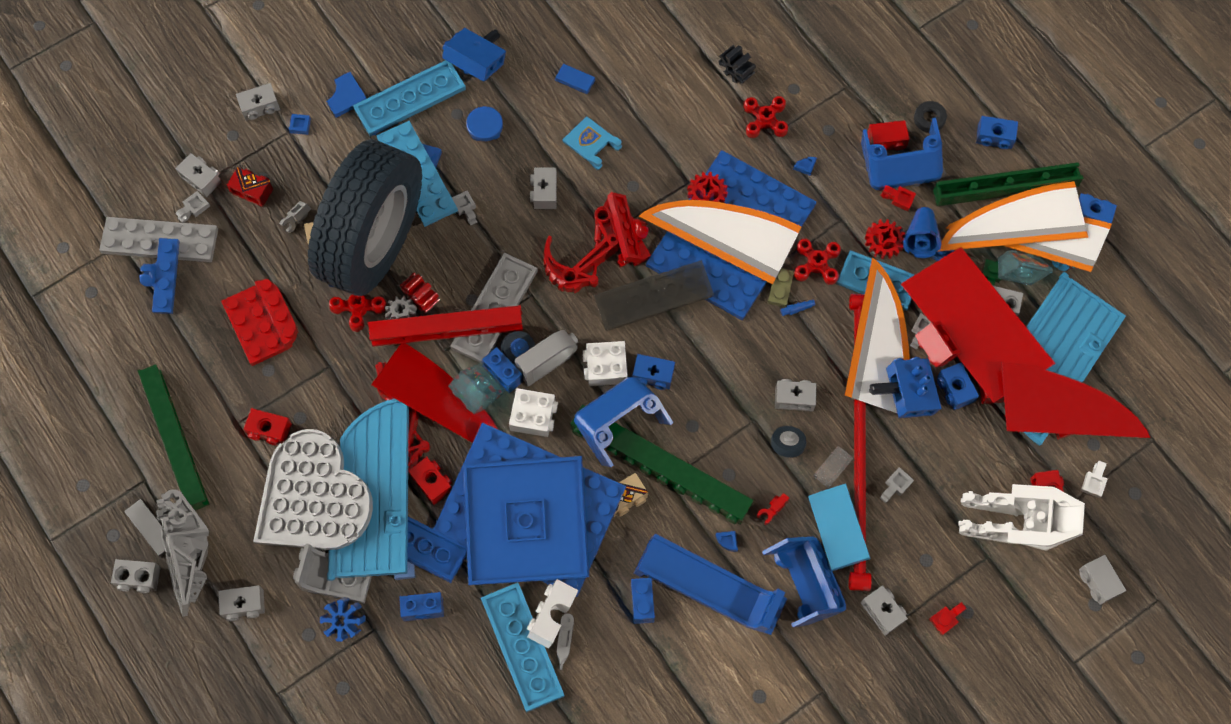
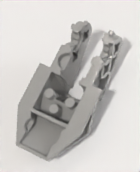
[156,490,209,617]

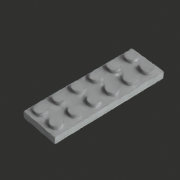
[99,217,218,262]
[450,253,538,364]

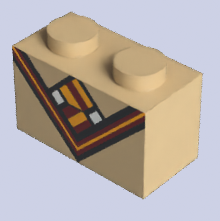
[613,473,648,517]

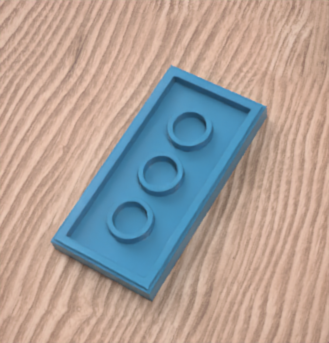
[836,250,915,311]
[808,483,871,571]

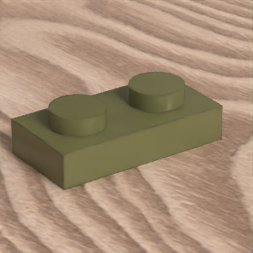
[767,268,794,307]

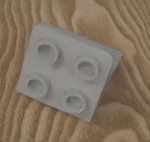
[293,543,372,604]

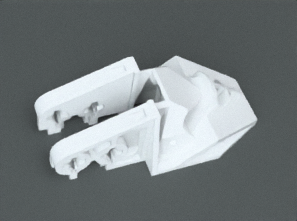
[958,484,1085,551]

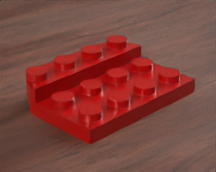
[221,279,298,366]

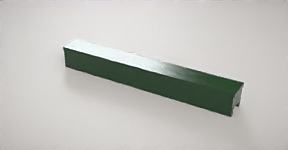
[933,162,1084,206]
[137,364,210,511]

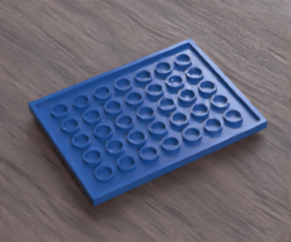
[646,150,817,321]
[433,423,626,597]

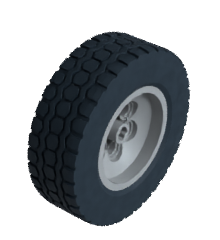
[308,139,422,296]

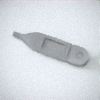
[557,614,574,670]

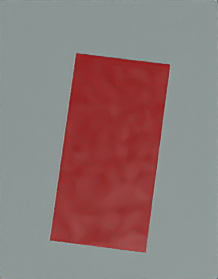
[901,247,1056,403]

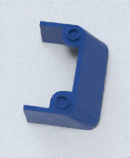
[861,118,943,190]
[574,377,673,467]
[762,536,846,627]

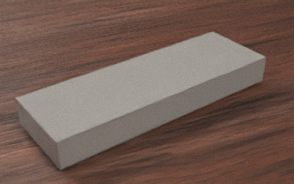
[124,499,166,557]

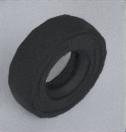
[914,101,947,133]

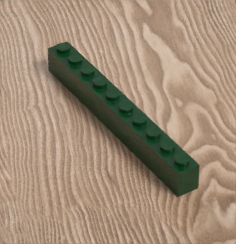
[570,404,753,525]

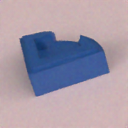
[793,157,817,176]
[715,531,738,552]

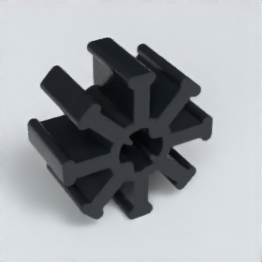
[718,45,756,84]

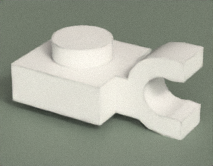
[1081,461,1107,498]

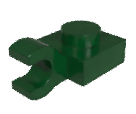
[982,259,1004,286]

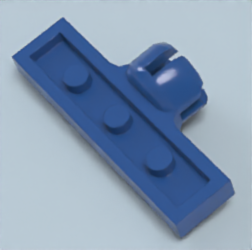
[139,238,180,314]

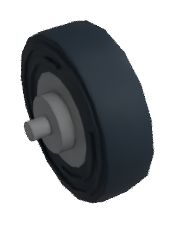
[771,426,806,458]

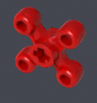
[743,96,788,139]
[794,239,841,285]
[329,295,386,332]

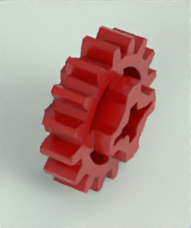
[687,172,728,203]
[864,219,905,259]

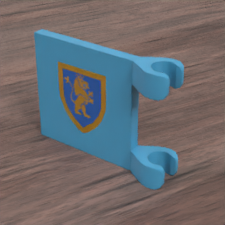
[562,116,622,170]

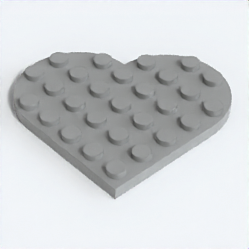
[253,429,373,550]

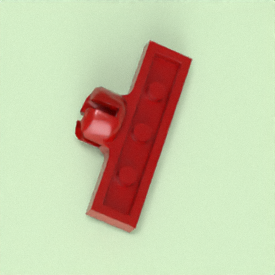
[607,192,649,263]

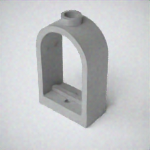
[515,330,578,387]

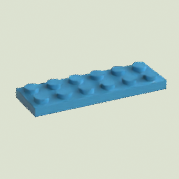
[353,60,466,137]
[376,121,458,227]
[481,582,565,713]

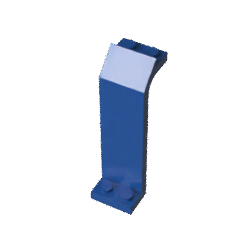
[633,534,787,635]

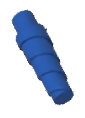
[780,300,815,316]

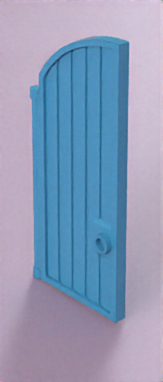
[1024,272,1126,446]
[327,399,409,581]

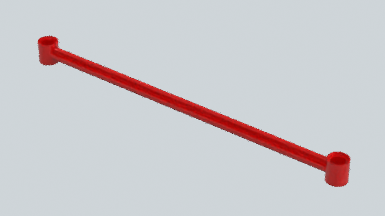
[849,294,871,591]

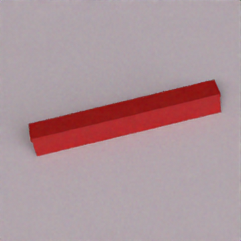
[367,305,523,347]

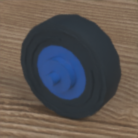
[501,331,535,365]

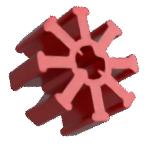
[399,272,440,313]

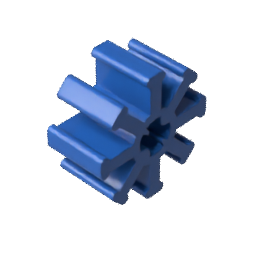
[320,597,365,642]

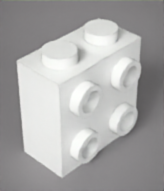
[583,341,627,386]
[509,388,558,437]

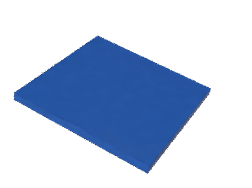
[463,456,590,585]

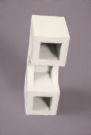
[527,579,578,649]

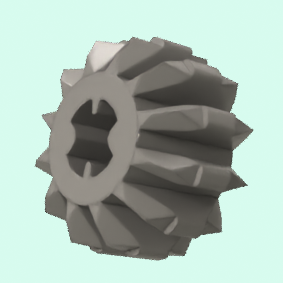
[385,295,417,320]

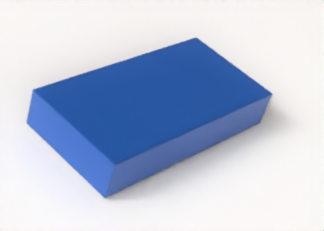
[555,64,595,94]

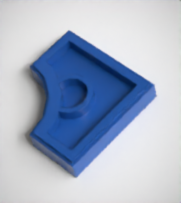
[327,72,367,118]

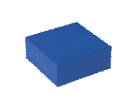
[289,114,311,135]

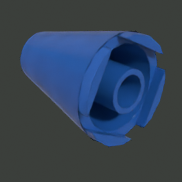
[903,207,942,258]

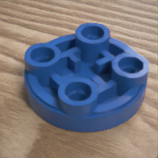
[466,106,503,141]

